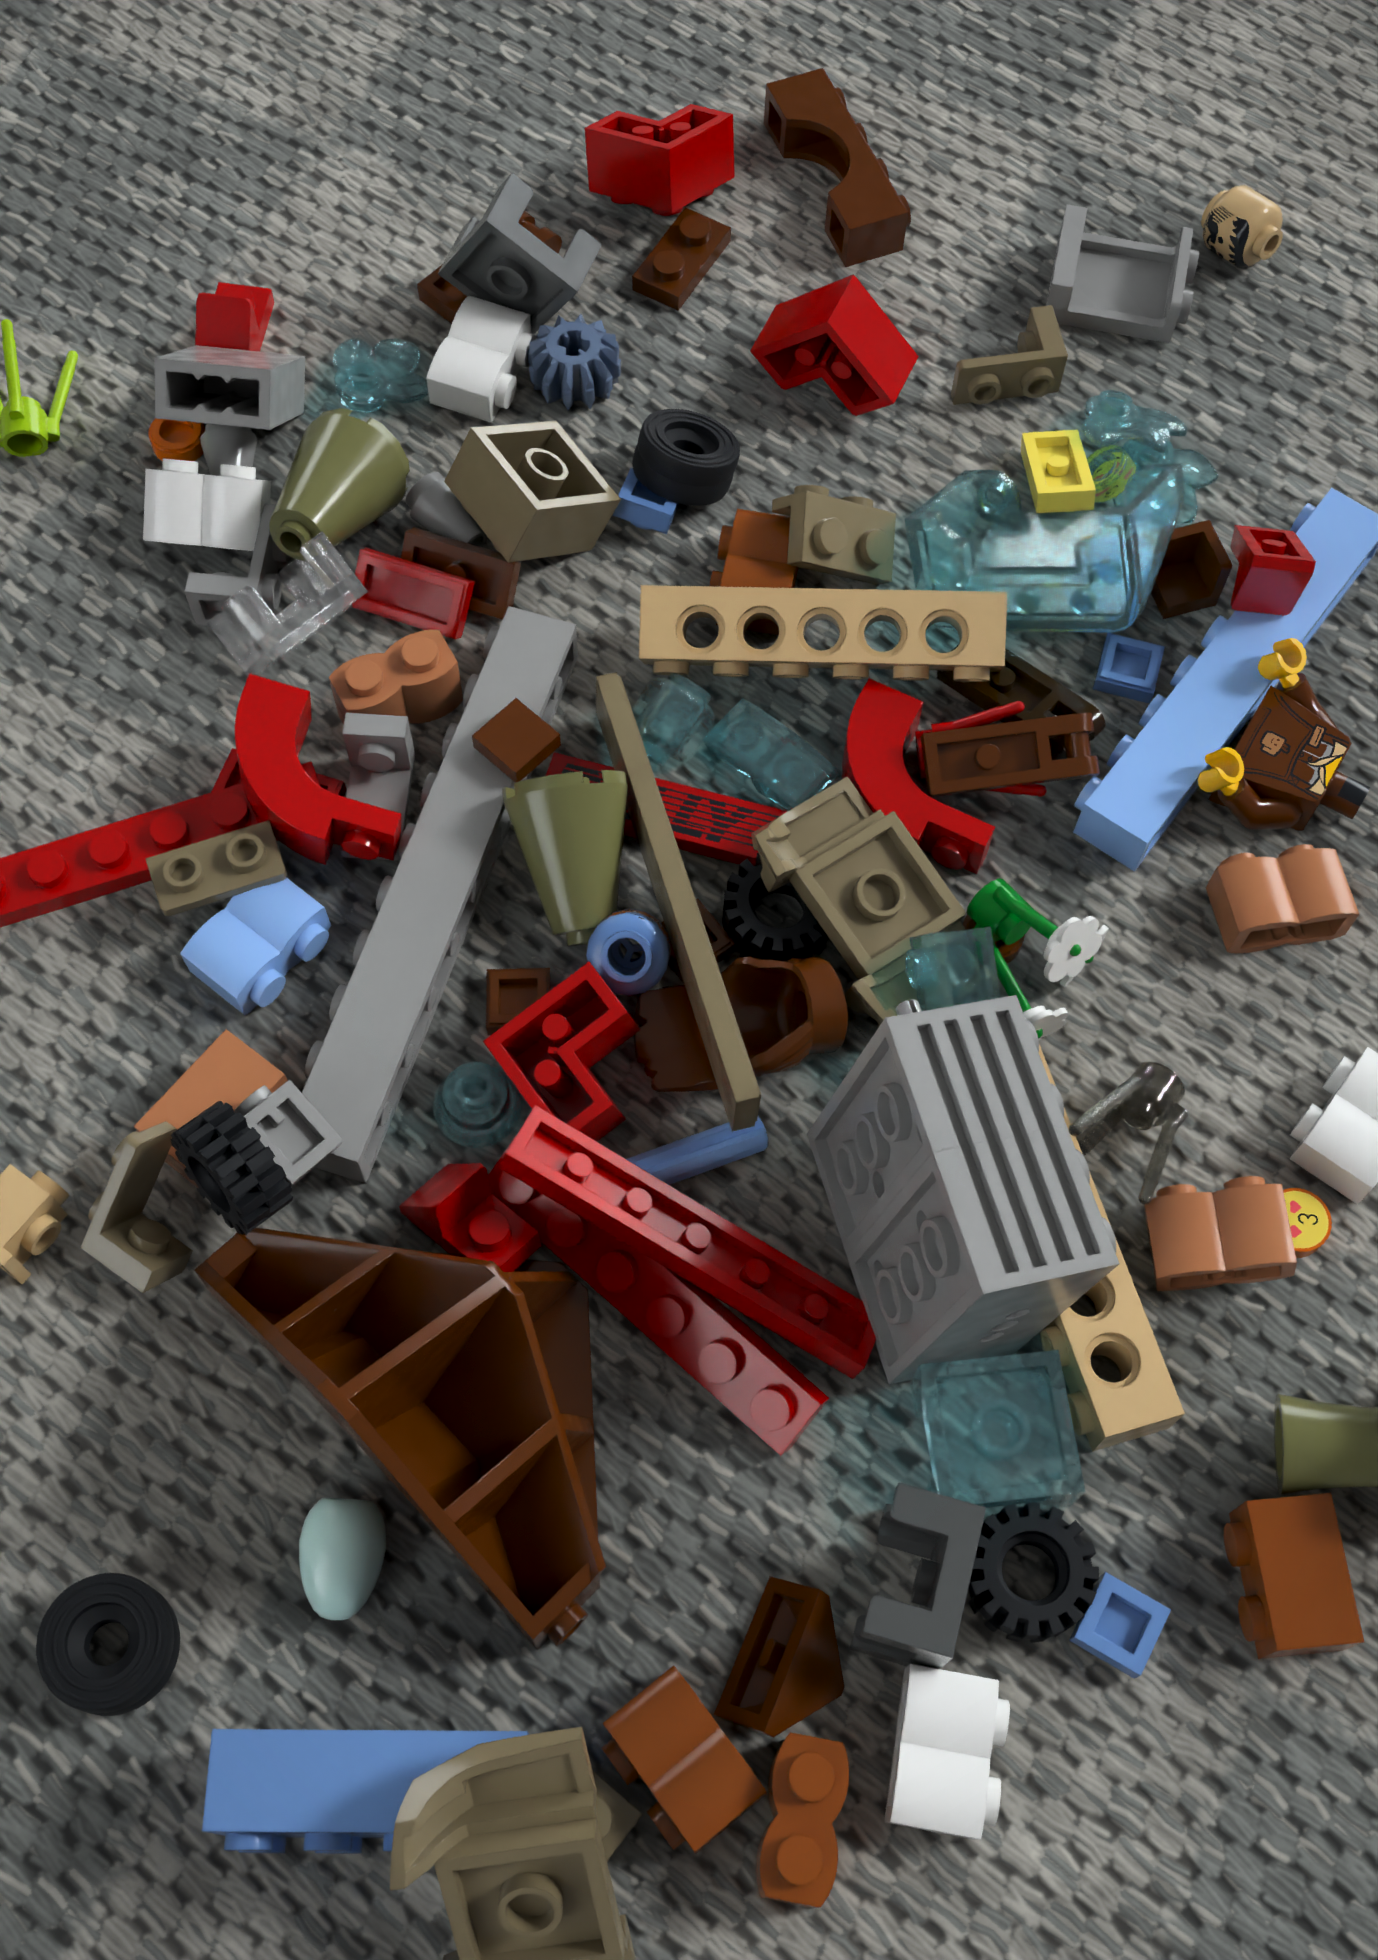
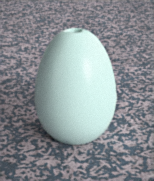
[299,1498,386,1620]

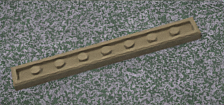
[596,672,761,1132]

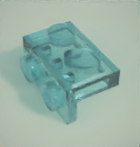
[905,927,1000,1011]

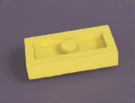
[1021,430,1096,515]

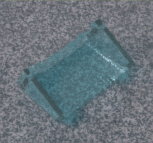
[904,463,1185,633]

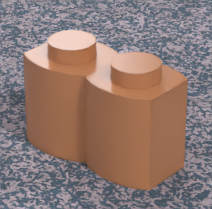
[329,630,463,725]
[1206,844,1359,953]
[1144,1176,1297,1291]

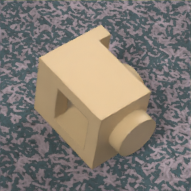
[0,1164,69,1284]

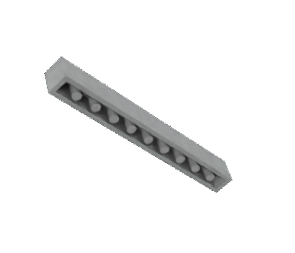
[302,606,578,1183]

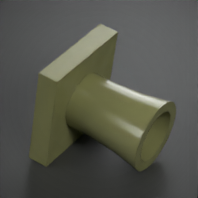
[1274,1394,1378,1495]

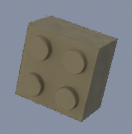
[444,421,621,563]

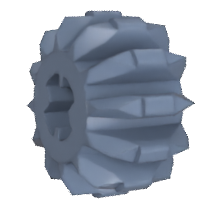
[528,314,621,411]

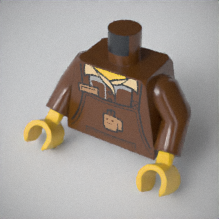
[1198,638,1370,831]

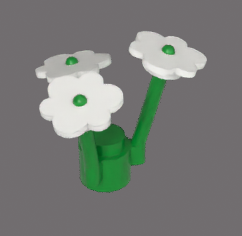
[966,878,1109,1040]

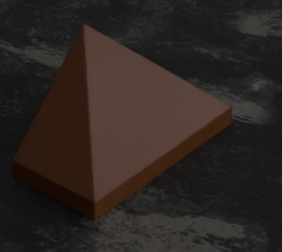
[714,1576,845,1738]

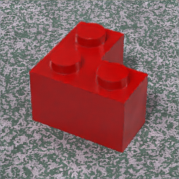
[585,104,735,216]
[750,274,919,416]
[483,962,641,1142]

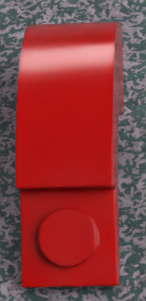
[235,673,401,865]
[842,678,995,874]

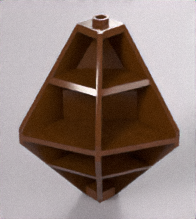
[194,1228,606,1650]

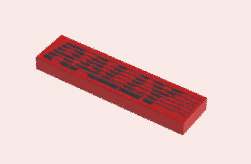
[545,752,787,866]

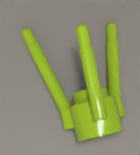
[0,319,78,457]

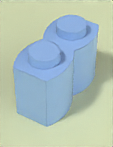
[180,878,331,1015]

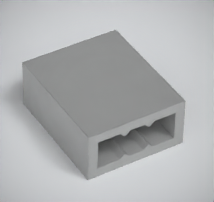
[154,345,305,430]

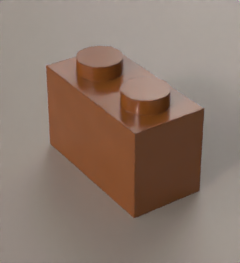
[1224,1493,1364,1659]

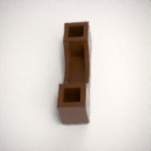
[764,68,911,267]

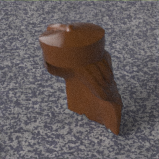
[634,957,848,1092]

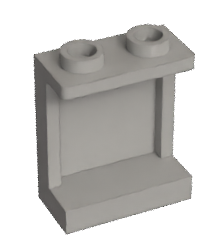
[1046,204,1199,343]

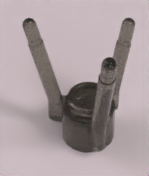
[1068,1062,1188,1205]

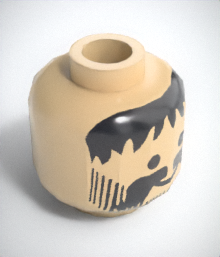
[1201,185,1283,268]

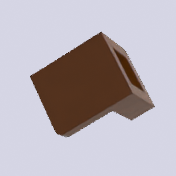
[1148,520,1232,619]

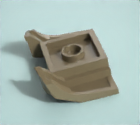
[751,776,989,1027]
[390,1727,636,1960]

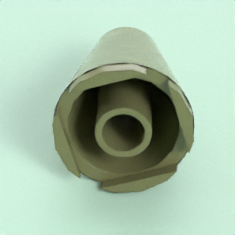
[269,408,410,561]
[502,770,628,946]

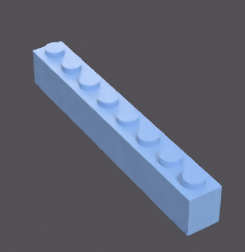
[1073,487,1378,872]

